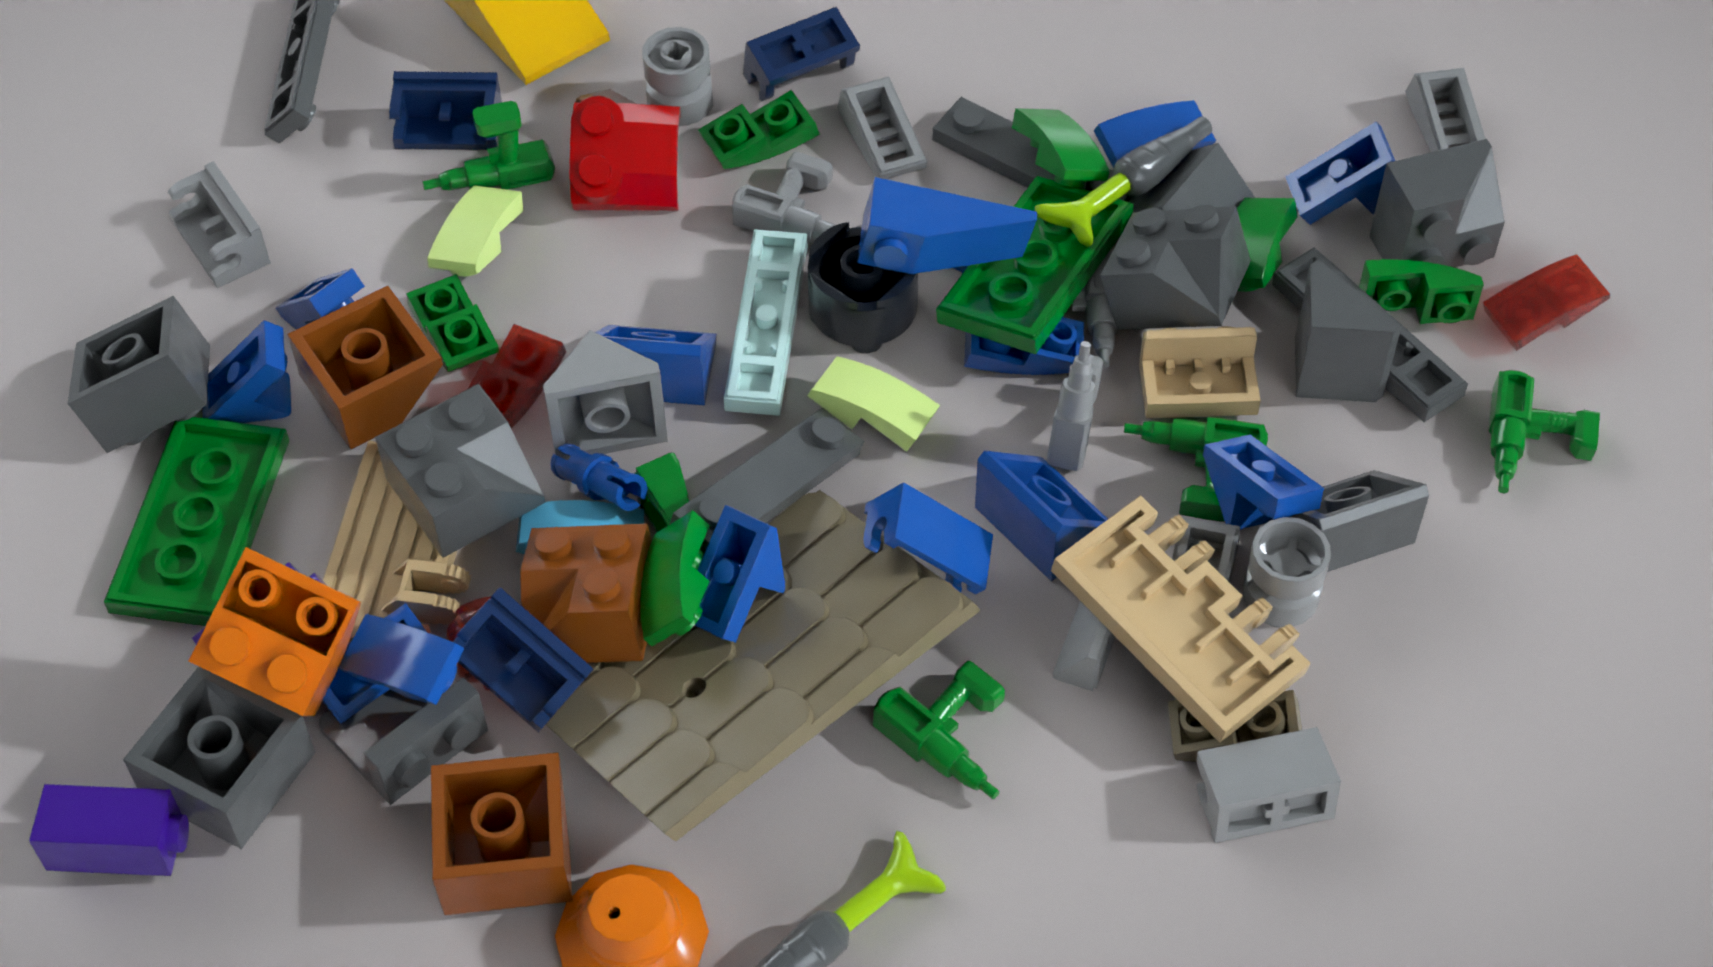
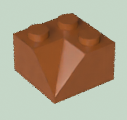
[287,285,443,450]
[520,523,652,663]
[431,752,573,915]

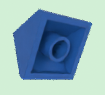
[595,325,717,406]
[975,451,1108,582]

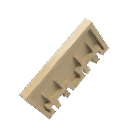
[323,441,471,643]
[1051,495,1311,743]

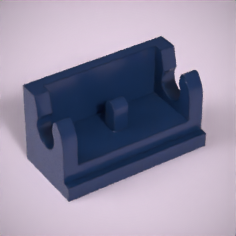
[743,7,860,101]
[389,71,502,150]
[453,587,593,733]

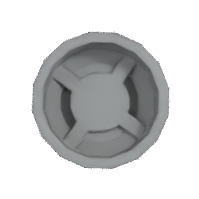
[642,27,713,126]
[1243,517,1331,627]

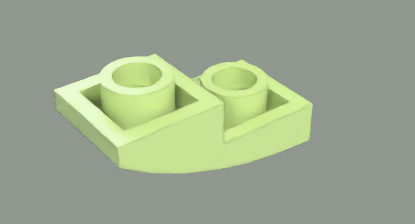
[427,185,523,277]
[807,356,940,452]

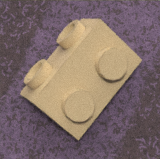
[1139,326,1261,418]

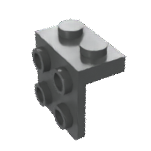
[319,677,488,805]

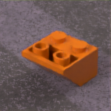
[188,547,362,716]

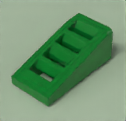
[635,452,702,570]

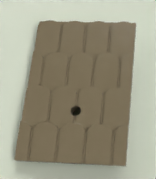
[546,489,981,842]

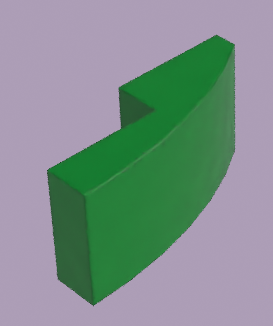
[698,89,820,169]
[1012,108,1110,188]
[1237,198,1298,292]
[1359,259,1484,324]
[406,274,499,372]
[640,510,710,646]

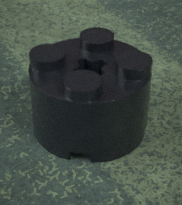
[808,222,918,353]

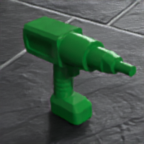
[422,101,555,191]
[1488,370,1600,494]
[1124,417,1268,522]
[873,660,1005,800]

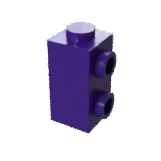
[29,784,189,876]

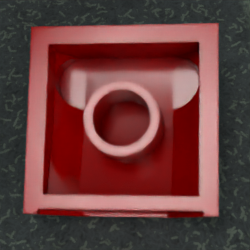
[569,96,681,211]

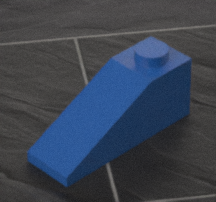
[857,177,1037,274]

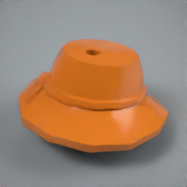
[555,864,709,967]

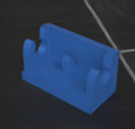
[863,482,993,595]

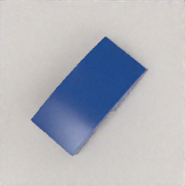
[1093,100,1216,168]
[964,317,1084,375]
[338,614,464,705]

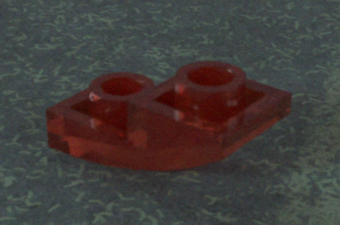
[1483,254,1610,351]
[468,324,567,429]

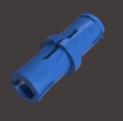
[550,443,647,511]

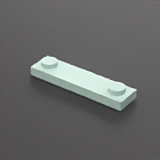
[724,229,808,416]

